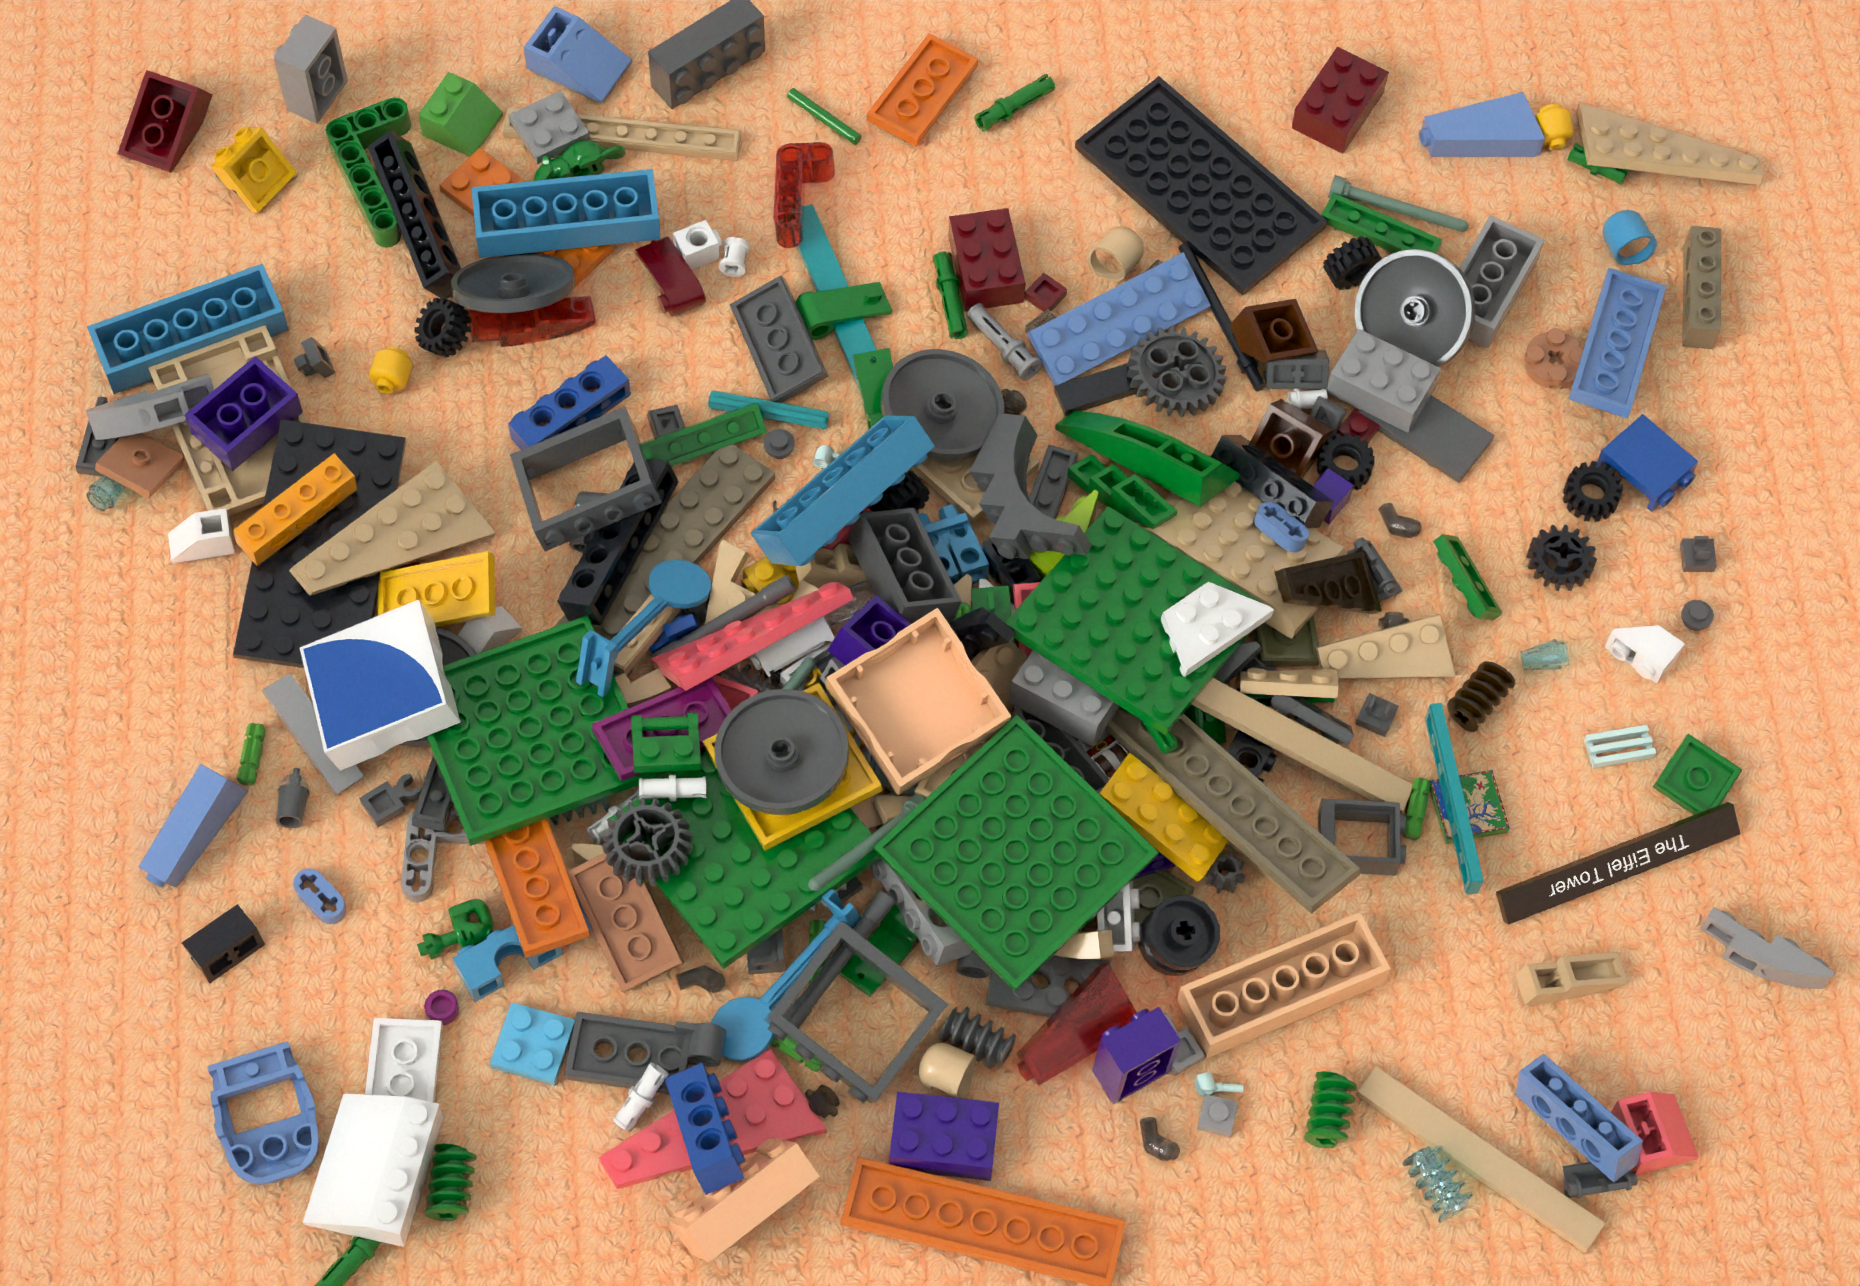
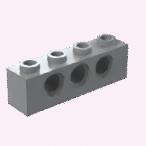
[871,858,972,966]

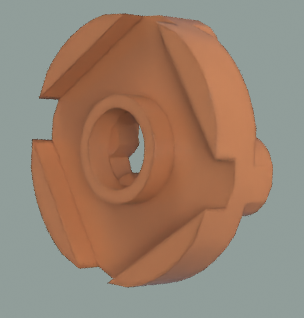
[1525,328,1583,389]

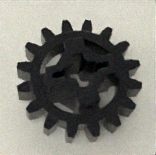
[1526,525,1597,591]

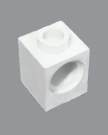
[673,220,722,270]

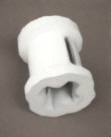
[719,237,750,277]

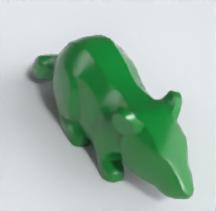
[533,140,626,181]

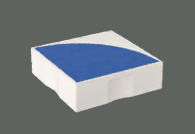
[300,600,460,771]

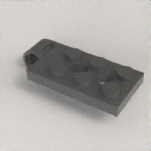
[957,950,1110,1027]
[564,1012,726,1094]

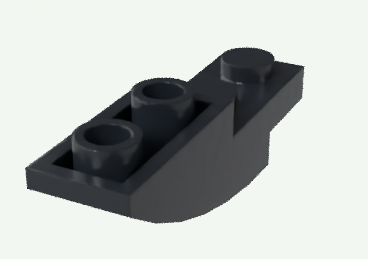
[949,607,1015,662]

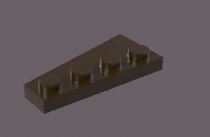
[1274,551,1382,614]

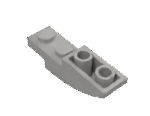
[85,374,214,440]
[1700,907,1835,989]

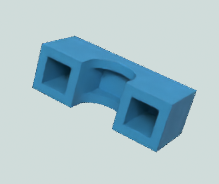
[453,925,563,1002]

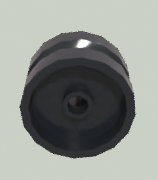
[1138,895,1220,976]

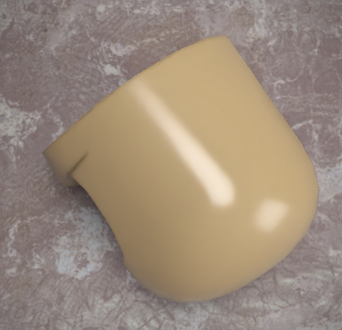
[1088,227,1144,282]
[919,1043,976,1099]

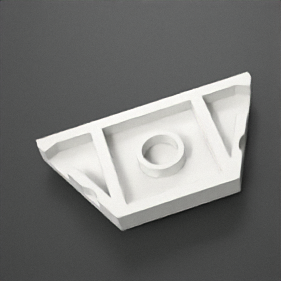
[1161,582,1274,677]

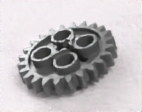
[1127,326,1227,417]

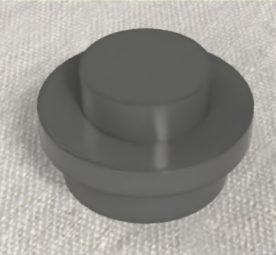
[764,429,795,459]
[1681,600,1714,631]

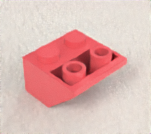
[1611,1092,1699,1175]

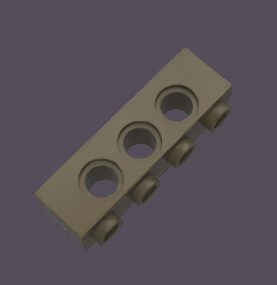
[1682,225,1721,349]

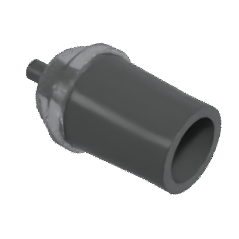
[276,768,311,828]

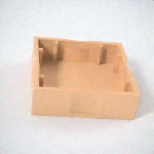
[826,608,1011,795]

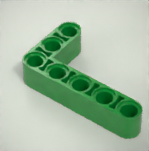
[325,97,411,248]

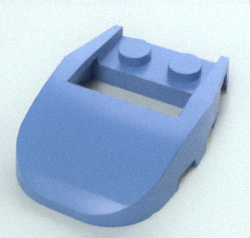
[208,1041,319,1185]

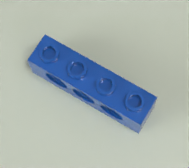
[508,355,631,450]
[665,1062,745,1195]

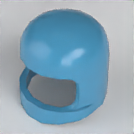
[1603,210,1657,265]

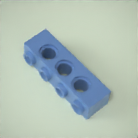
[1516,1054,1643,1182]

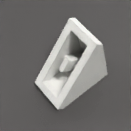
[458,606,522,654]

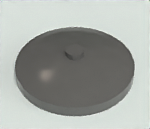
[1355,249,1475,367]
[451,253,575,313]
[880,349,1004,461]
[714,689,849,815]

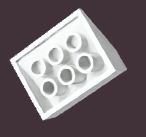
[303,1094,443,1247]

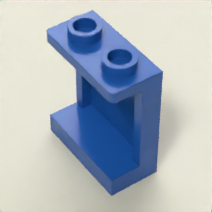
[1596,414,1698,512]

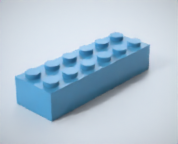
[471,169,661,258]
[87,263,289,394]
[750,415,935,566]

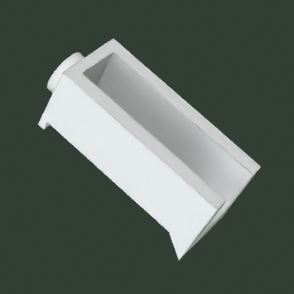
[749,616,835,677]

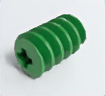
[1304,1071,1357,1148]
[424,1143,477,1221]

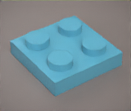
[490,1002,575,1086]

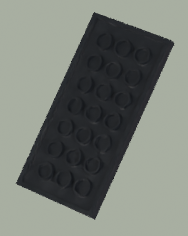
[1075,76,1327,296]
[233,419,406,668]

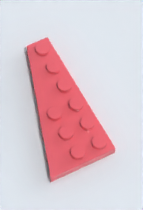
[651,582,854,691]
[598,1049,827,1189]

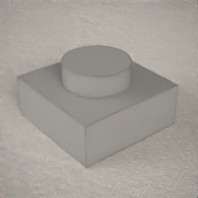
[1197,1094,1238,1137]

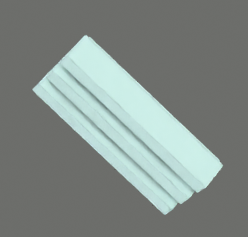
[1584,725,1656,768]

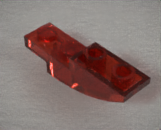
[468,296,596,347]

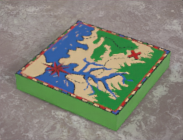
[1430,770,1510,844]

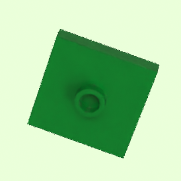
[1652,734,1742,815]

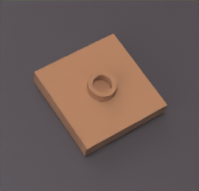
[95,433,184,499]

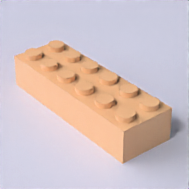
[1177,912,1391,1059]

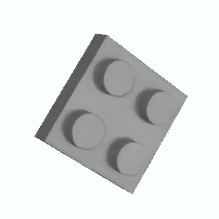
[509,90,590,164]

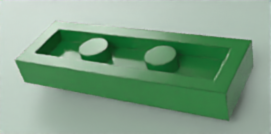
[1433,534,1502,620]

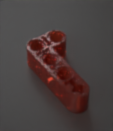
[773,142,835,248]

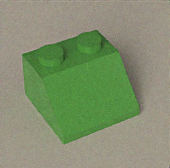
[418,72,503,157]

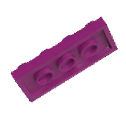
[592,677,731,782]

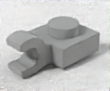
[1164,1013,1205,1076]

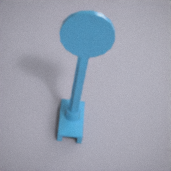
[576,560,711,697]
[711,889,861,1062]

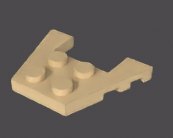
[705,540,819,662]

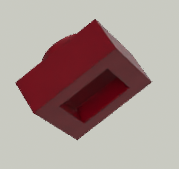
[1024,272,1067,315]
[1336,409,1380,443]

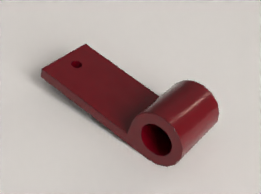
[635,236,706,317]

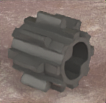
[1205,852,1245,894]

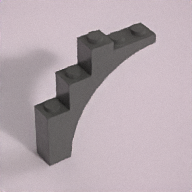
[969,413,1092,559]

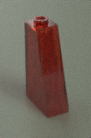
[1016,963,1137,1086]

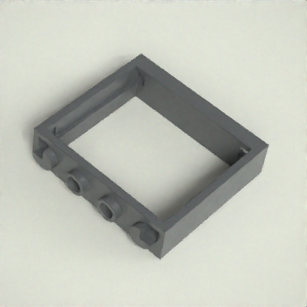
[510,407,662,551]
[764,921,948,1104]

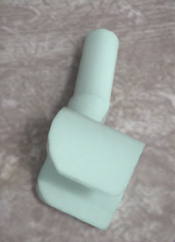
[813,445,840,469]
[1194,1072,1244,1097]

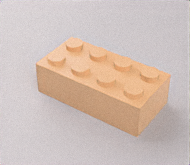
[669,1138,820,1262]

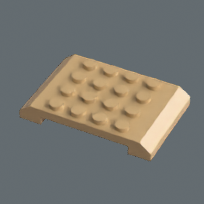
[148,325,307,516]
[1141,481,1347,639]

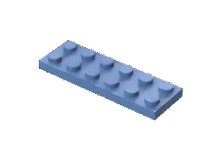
[1027,252,1211,386]
[1568,268,1666,419]

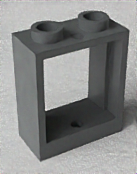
[1318,798,1406,876]

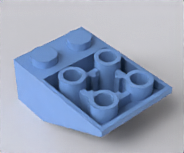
[524,6,632,104]

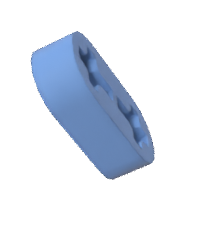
[1254,502,1309,552]
[293,868,346,924]

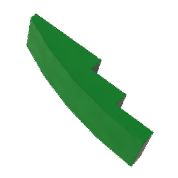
[1067,454,1177,529]

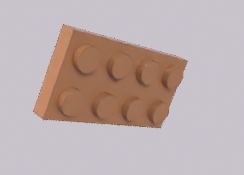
[567,843,684,993]

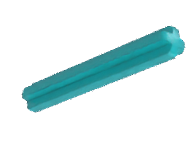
[708,390,829,429]

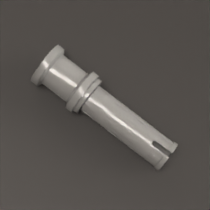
[967,303,1042,381]

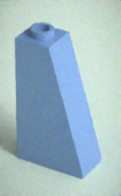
[1419,92,1545,157]
[138,764,248,888]

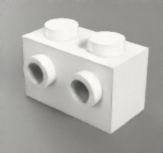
[1097,881,1141,952]

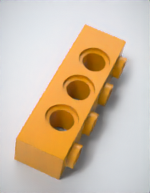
[233,453,357,566]

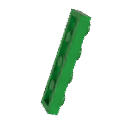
[1321,193,1442,253]
[641,402,767,466]

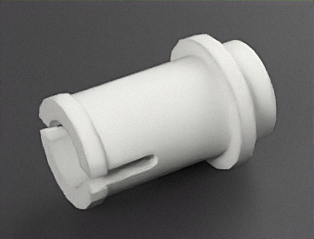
[1287,388,1328,410]

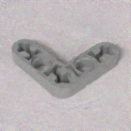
[401,810,484,903]

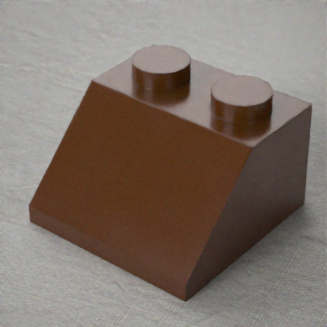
[1230,299,1318,363]
[1250,399,1333,478]

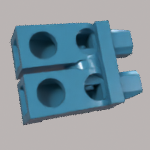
[918,504,989,585]

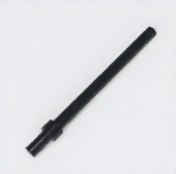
[1178,243,1266,391]

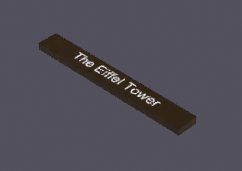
[1496,802,1740,925]

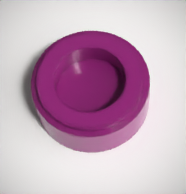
[424,990,459,1025]

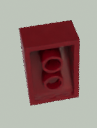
[117,70,213,173]

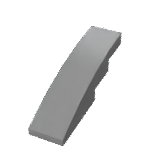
[262,673,364,795]

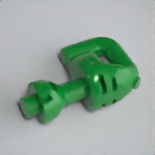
[417,899,494,960]

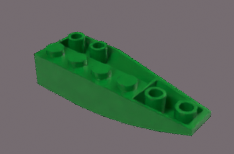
[1055,411,1240,507]

